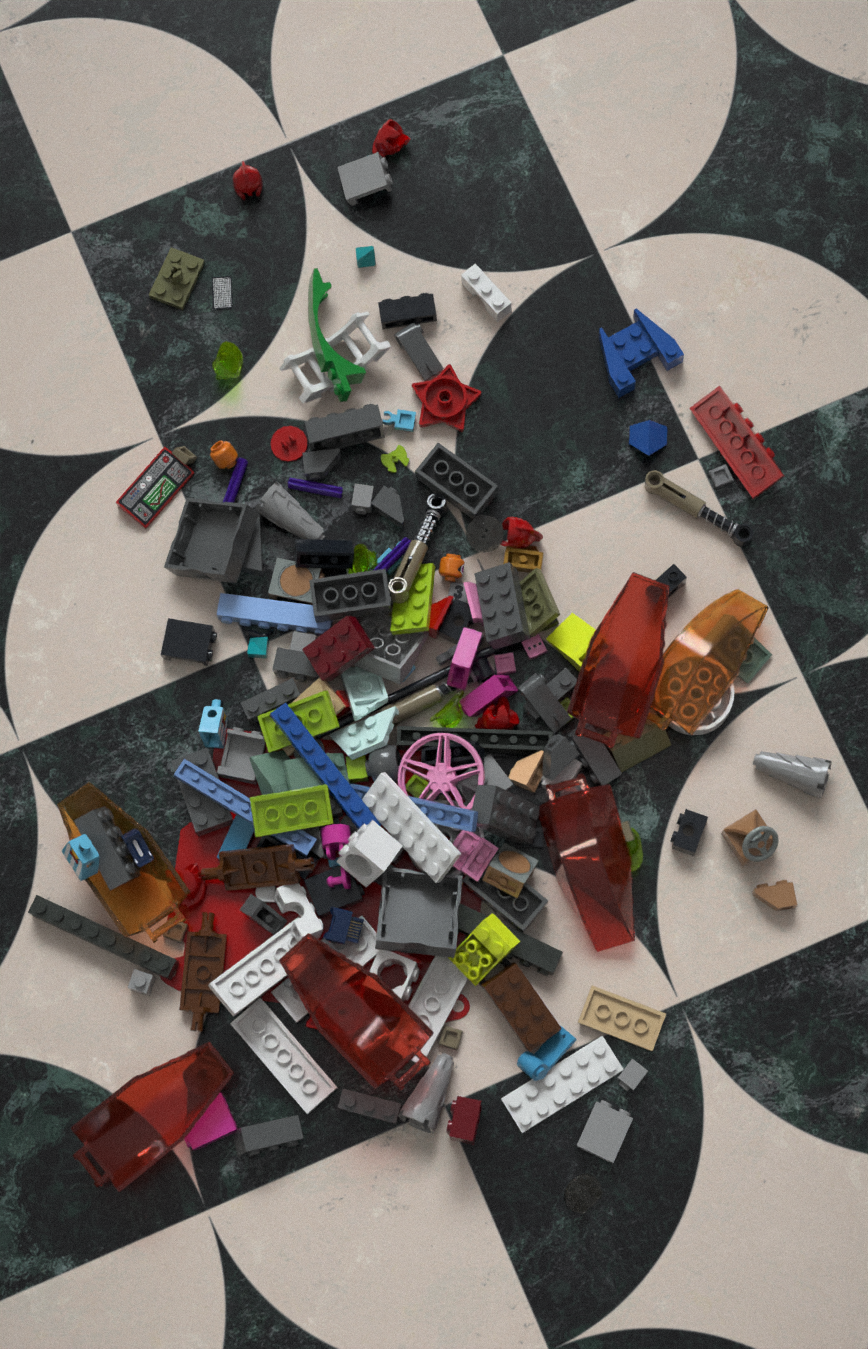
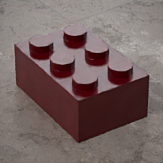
[302,616,375,682]
[446,1096,482,1145]

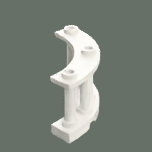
[279,312,392,404]

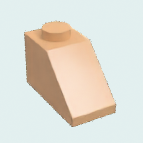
[508,750,544,792]

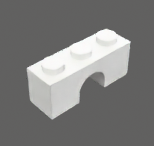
[461,264,512,322]
[274,884,324,946]

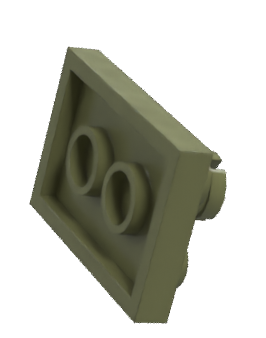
[149,247,205,310]
[520,568,561,637]

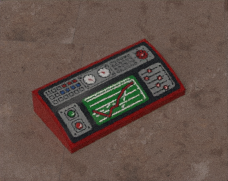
[116,447,195,529]

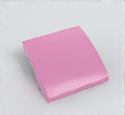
[464,582,484,626]
[452,830,499,881]

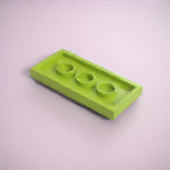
[390,563,435,635]
[257,690,340,753]
[249,784,333,837]

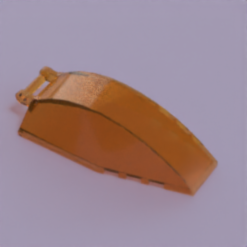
[631,589,769,735]
[57,782,190,943]

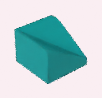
[355,246,376,268]
[247,637,269,659]

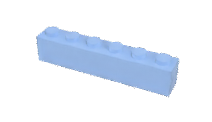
[217,593,333,636]

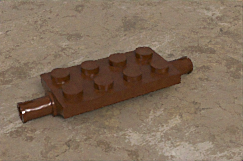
[201,844,315,891]
[179,912,227,1032]

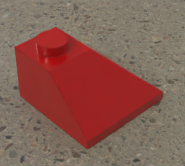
[427,595,454,639]

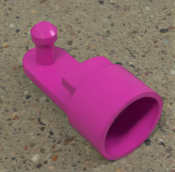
[321,824,351,889]

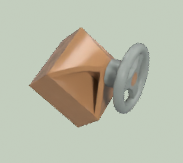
[721,809,779,866]

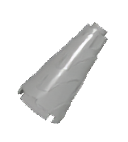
[254,481,325,540]
[753,751,832,798]
[398,1053,454,1133]

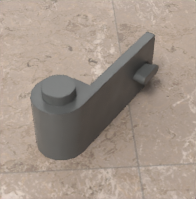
[394,322,444,381]
[517,673,572,733]

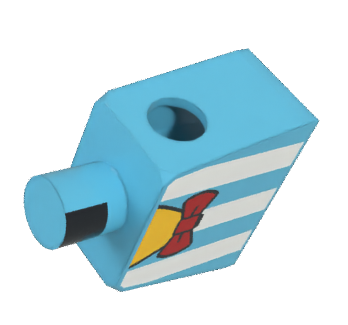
[198,699,228,749]
[62,834,100,881]

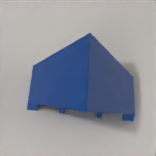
[629,420,667,456]

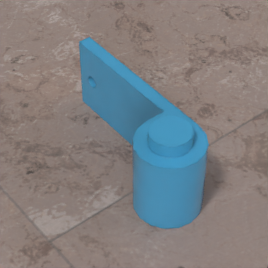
[216,815,254,859]
[517,1026,577,1081]

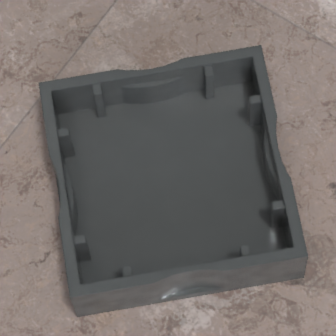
[164,498,259,583]
[375,867,463,958]

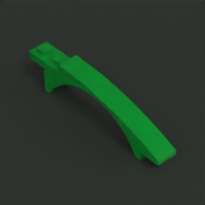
[308,268,366,402]

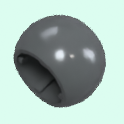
[365,744,402,784]

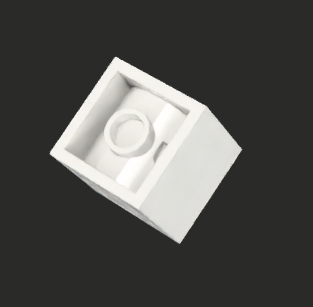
[336,820,403,887]
[364,950,420,1004]

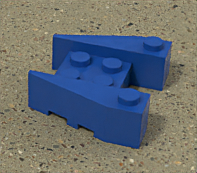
[599,308,684,398]

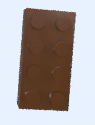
[481,962,562,1052]

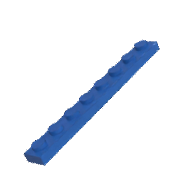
[269,702,381,830]

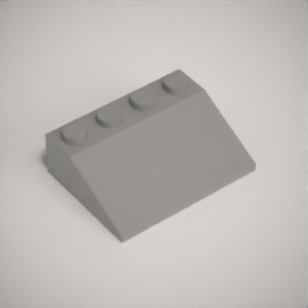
[354,613,429,685]

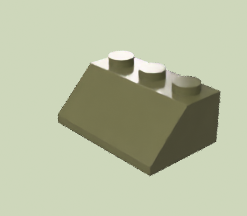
[602,708,671,773]

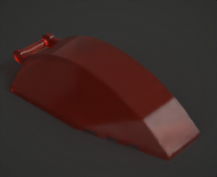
[567,572,669,749]
[539,773,635,952]
[279,933,434,1091]
[70,1041,234,1192]

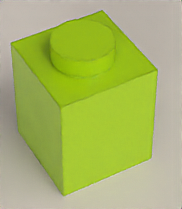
[346,755,369,783]

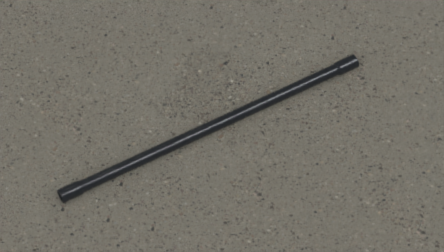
[316,618,559,739]

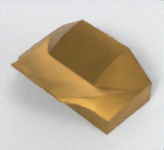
[503,545,544,573]

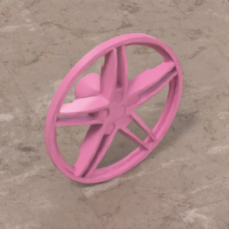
[398,733,485,810]

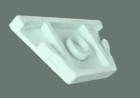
[340,666,388,721]
[330,706,399,760]

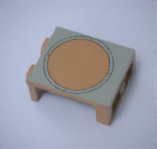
[268,558,325,605]
[482,843,539,898]

